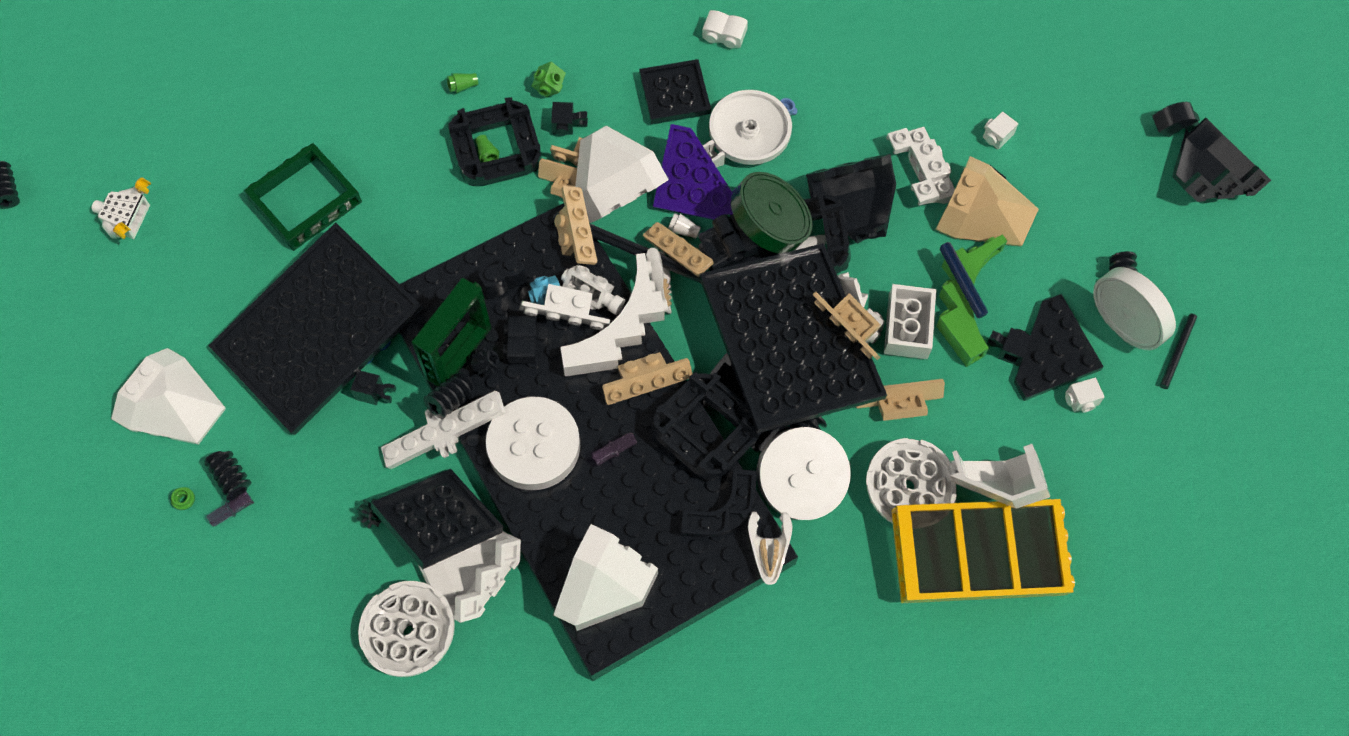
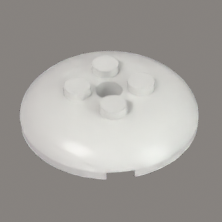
[866,438,957,529]
[358,581,455,677]

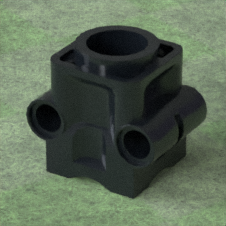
[698,214,769,271]

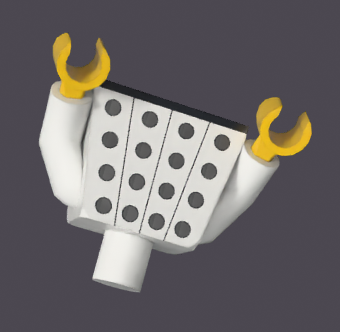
[92,177,151,240]

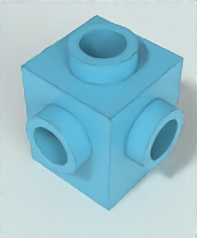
[528,276,560,305]

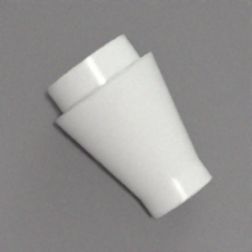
[668,214,701,239]

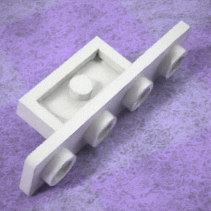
[519,284,610,330]

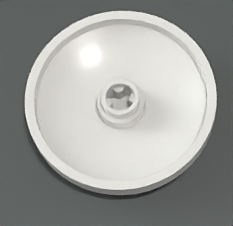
[709,90,792,165]

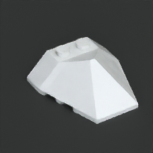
[111,348,226,445]

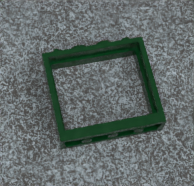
[244,143,362,251]
[412,278,492,387]

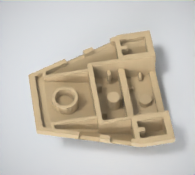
[936,156,1039,247]

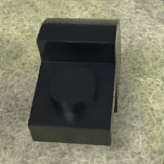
[1152,102,1200,137]

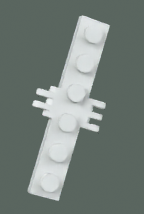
[381,391,506,469]

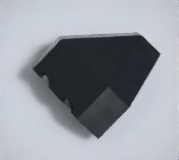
[1172,117,1271,202]
[806,154,896,244]

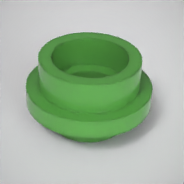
[171,487,195,510]

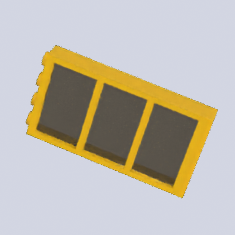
[891,499,1075,603]

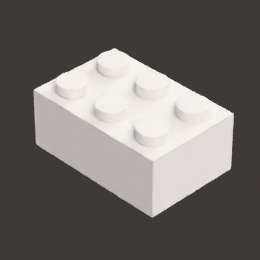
[884,284,936,359]

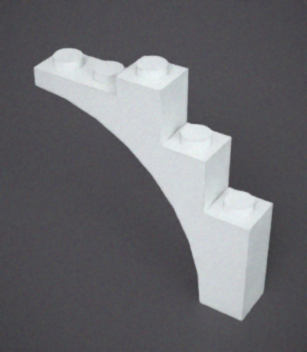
[561,253,668,376]

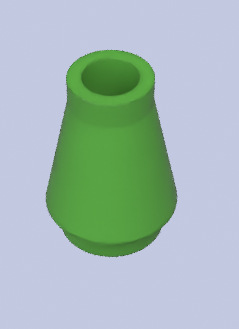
[447,73,478,93]
[475,135,499,162]

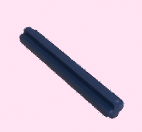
[940,242,988,319]

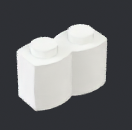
[702,10,748,48]

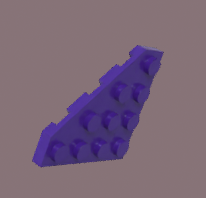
[653,124,733,220]

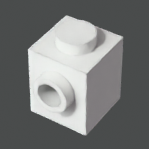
[983,111,1018,150]
[1065,377,1105,413]

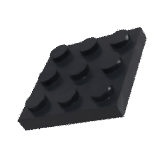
[639,59,711,124]

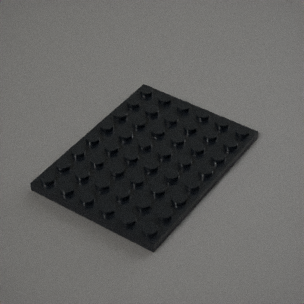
[208,222,423,435]
[699,243,887,433]

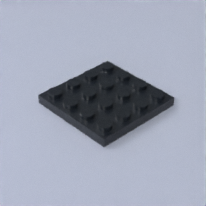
[371,469,503,570]

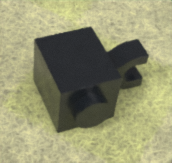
[551,102,588,136]
[987,328,1032,366]
[351,370,396,405]

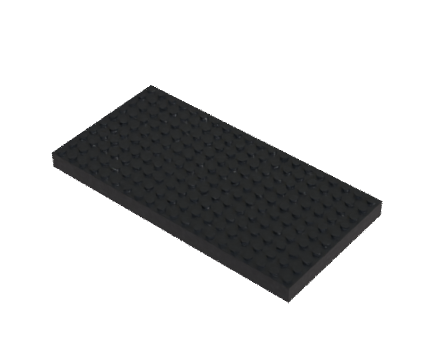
[399,203,798,681]

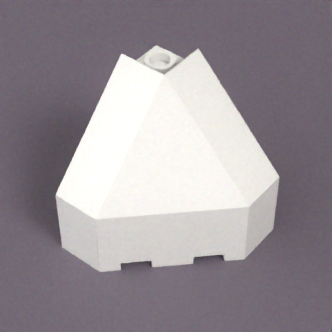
[575,126,668,223]
[949,444,1050,509]
[554,524,658,631]
[418,532,521,623]

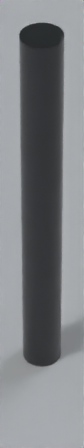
[1160,313,1197,389]

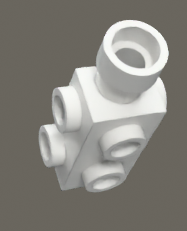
[561,265,625,315]

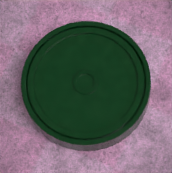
[731,172,812,254]

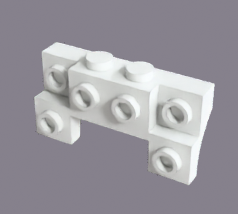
[886,127,955,206]

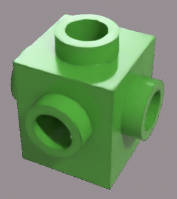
[532,61,566,98]

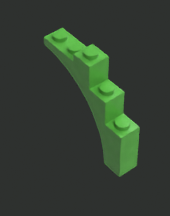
[936,234,1007,367]

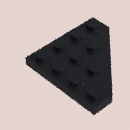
[1014,294,1104,401]

